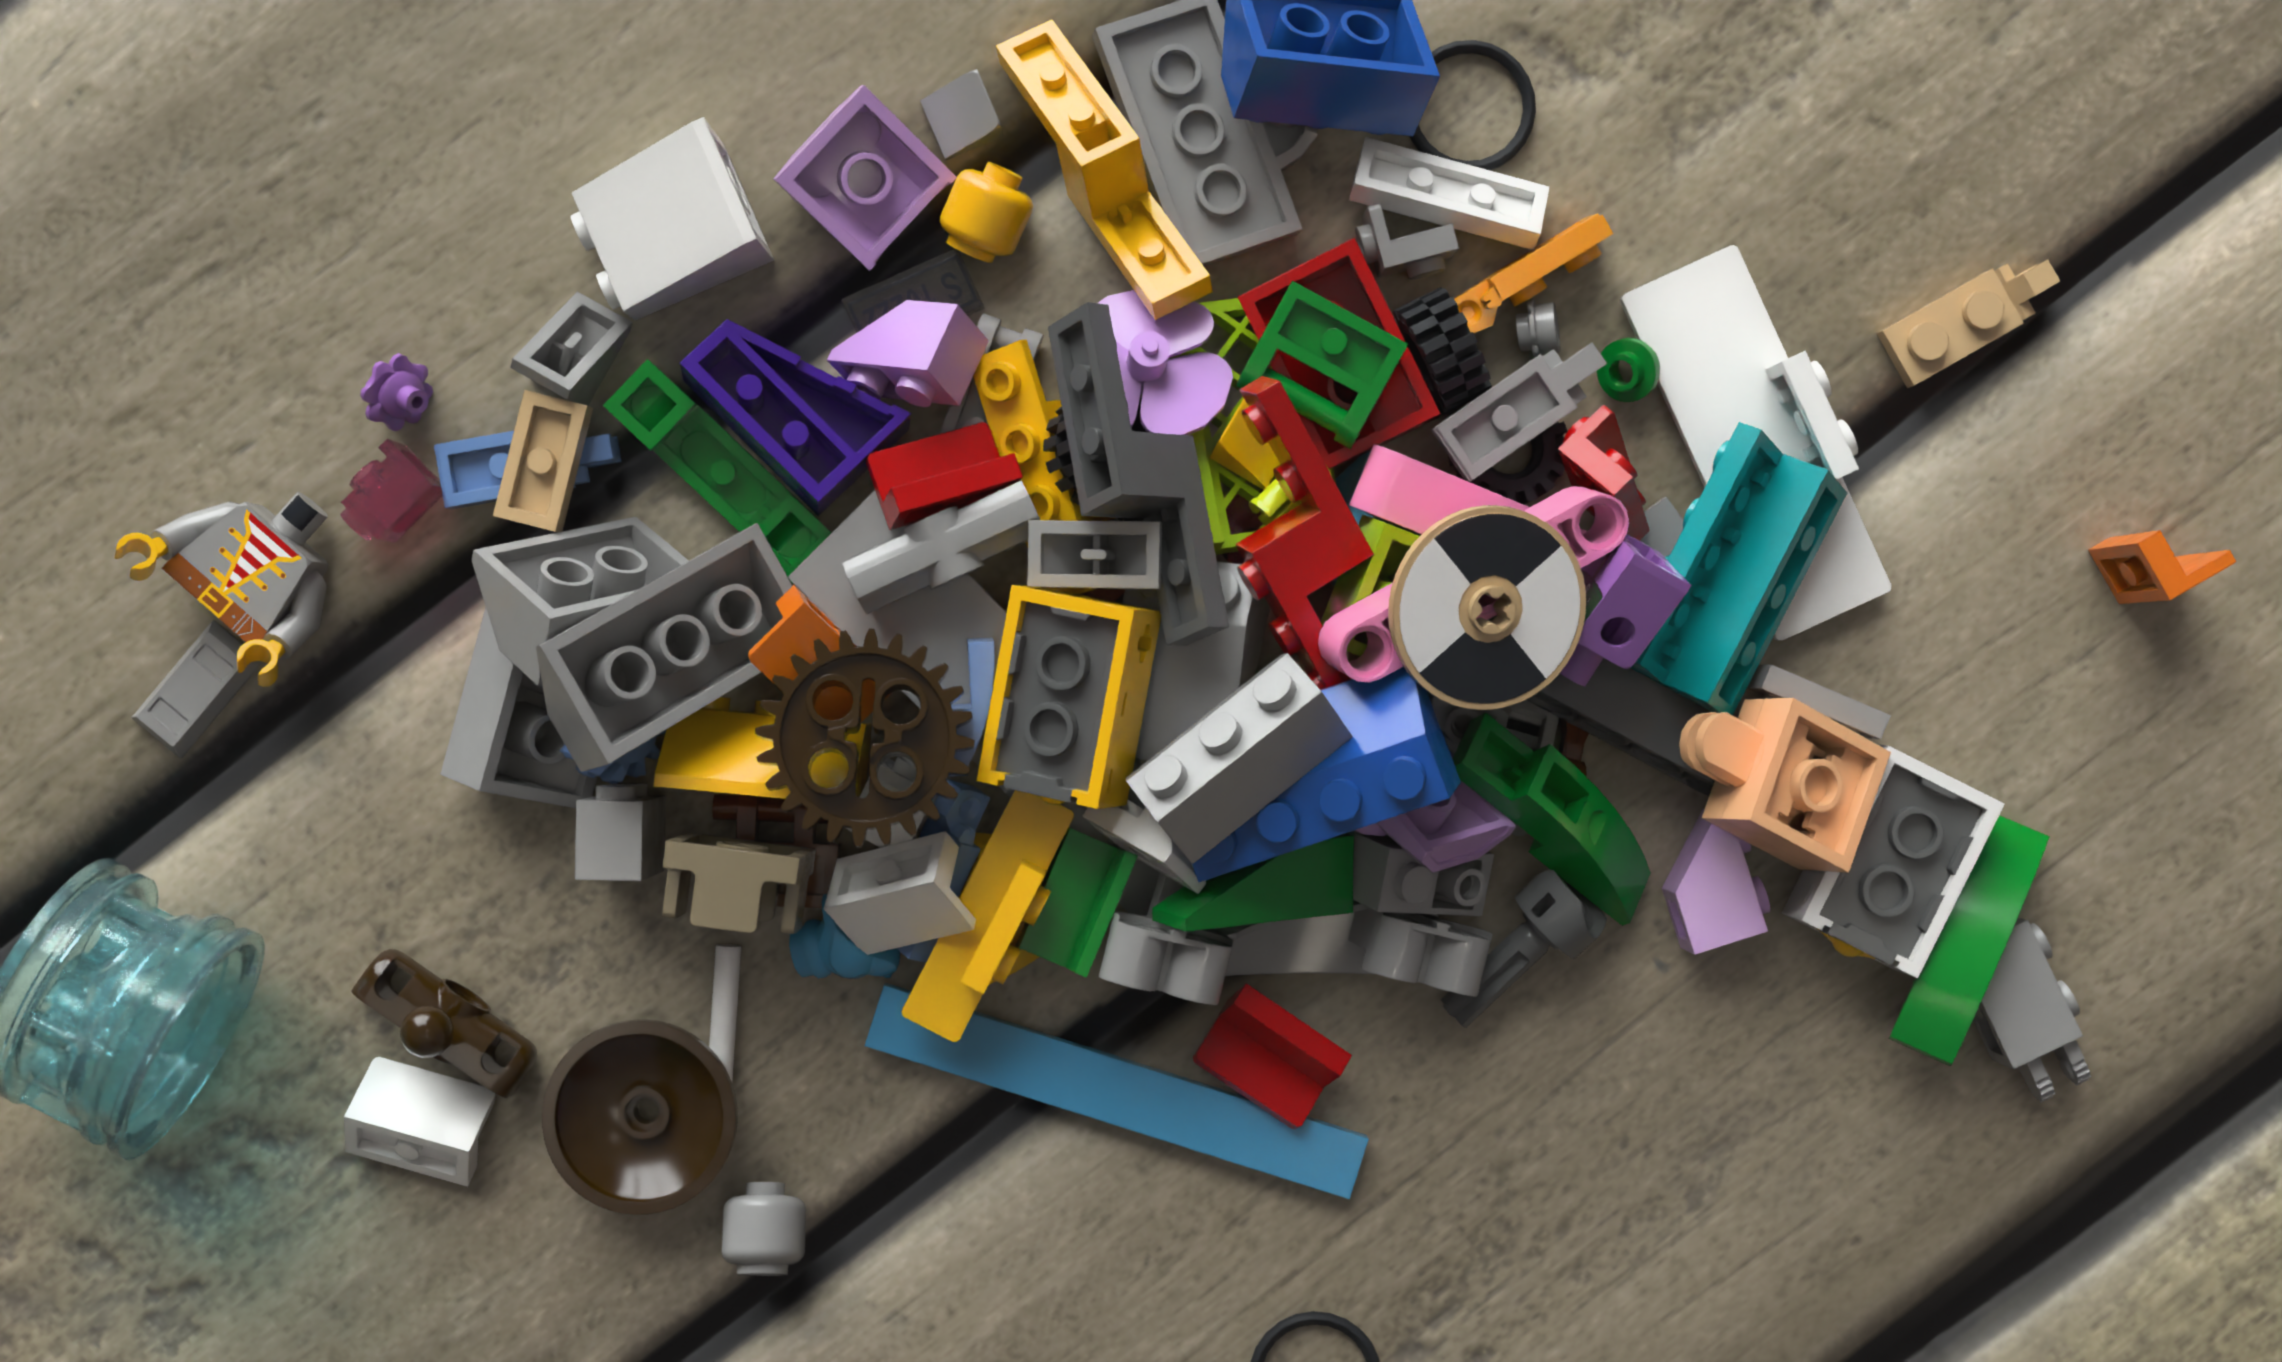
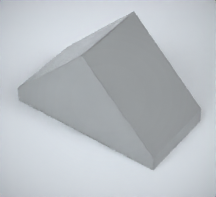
[510,291,633,406]
[1027,520,1162,589]

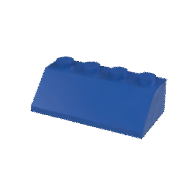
[1191,666,1461,882]

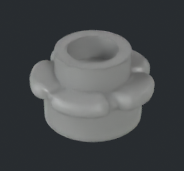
[1516,298,1561,358]

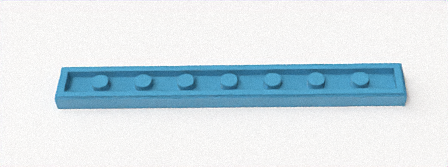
[865,983,1369,1199]

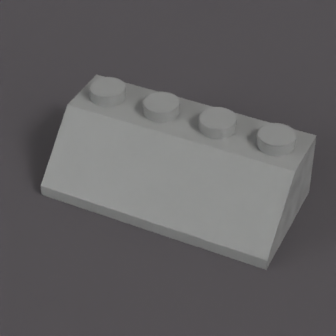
[535,523,792,772]

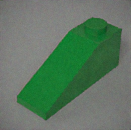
[1152,834,1354,932]

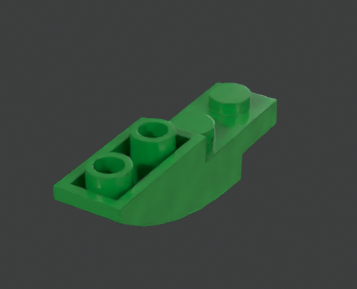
[1452,713,1651,926]

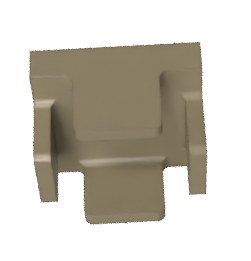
[662,832,816,934]

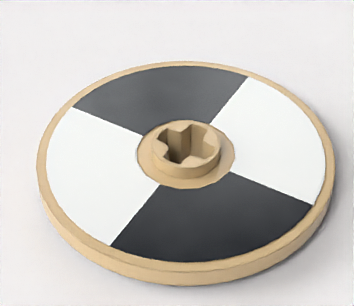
[1388,505,1586,710]

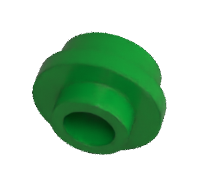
[1597,338,1660,403]

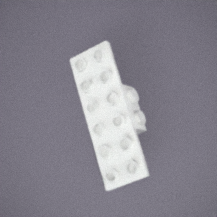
[1620,245,1892,641]

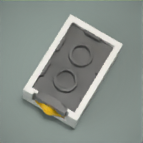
[1782,745,2005,978]

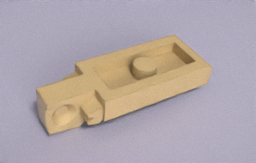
[1876,259,2060,388]

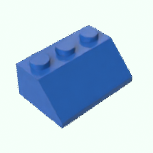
[1221,0,1440,136]

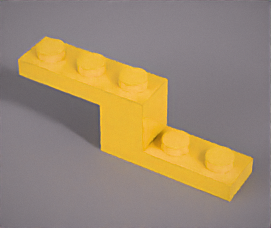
[996,20,1213,320]

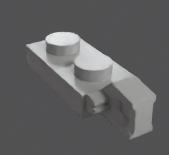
[1431,342,1607,482]

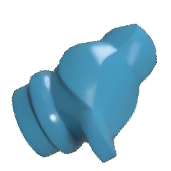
[789,894,900,979]

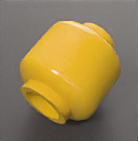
[940,162,1033,263]

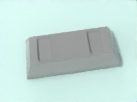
[131,620,262,758]

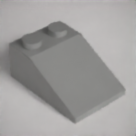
[1122,562,1270,764]

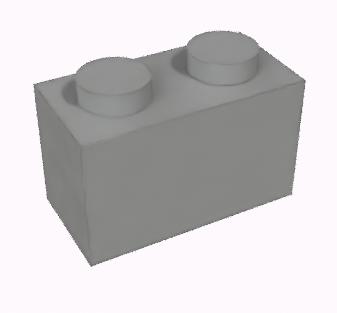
[575,783,666,881]

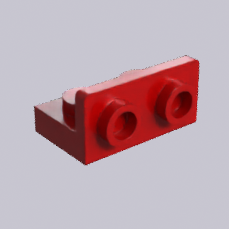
[1558,405,1650,541]

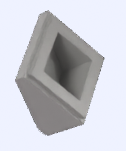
[920,69,1004,161]

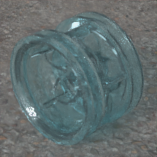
[0,858,265,1160]

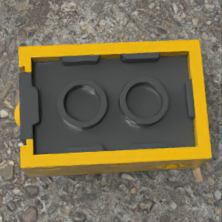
[976,585,1161,809]

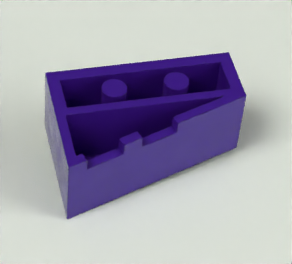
[680,319,912,516]

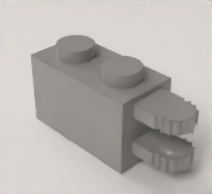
[1973,917,2092,1103]

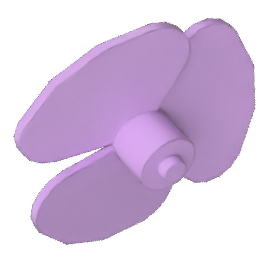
[1099,290,1233,435]

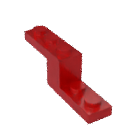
[1235,376,1374,690]

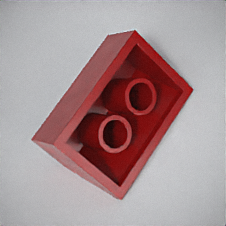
[1238,238,1441,469]

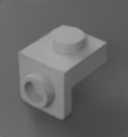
[1355,204,1459,280]

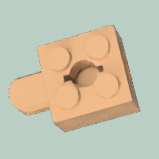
[1679,698,1891,873]

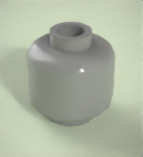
[721,1182,806,1276]

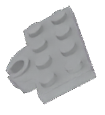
[1092,0,1318,267]

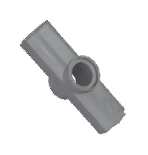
[842,480,1040,614]

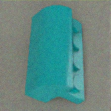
[1630,422,1848,715]

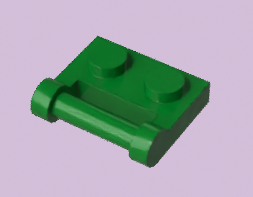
[1236,281,1408,450]

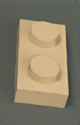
[493,390,593,532]

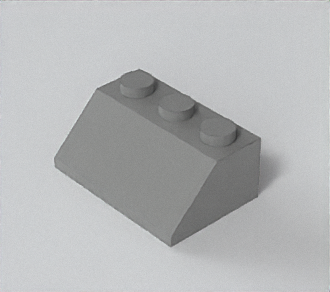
[472,517,689,686]
[440,607,598,808]
[1126,653,1353,864]

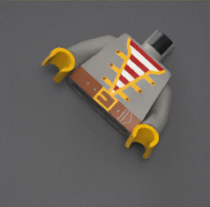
[115,492,329,687]

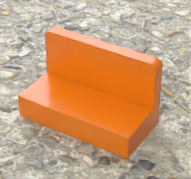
[2088,530,2237,604]
[748,585,891,735]

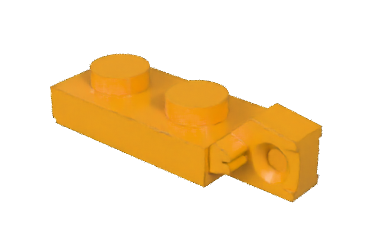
[1454,213,1614,333]

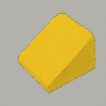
[1210,399,1280,490]

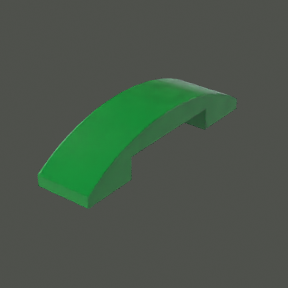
[603,359,832,584]
[1888,815,2050,1066]

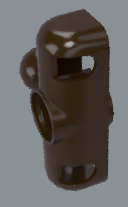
[351,949,537,1098]

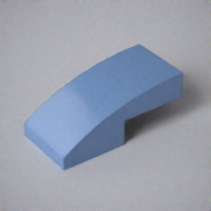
[949,637,995,776]

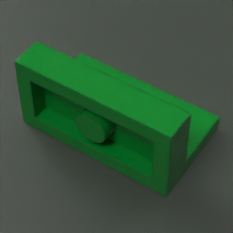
[1016,828,1138,978]

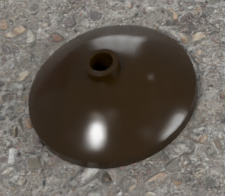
[542,1019,738,1215]

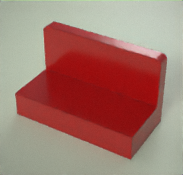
[866,422,1023,530]
[1193,983,1352,1129]

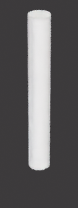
[709,944,741,1081]

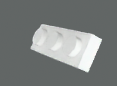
[1349,137,1549,250]

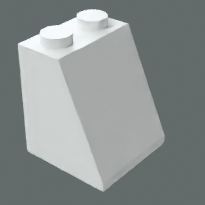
[571,117,774,320]

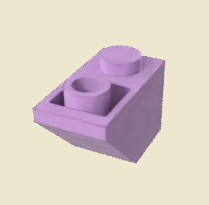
[827,300,989,407]
[1662,809,1770,955]

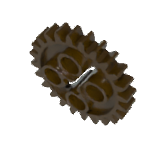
[755,628,975,848]

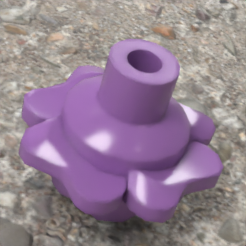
[360,353,433,431]

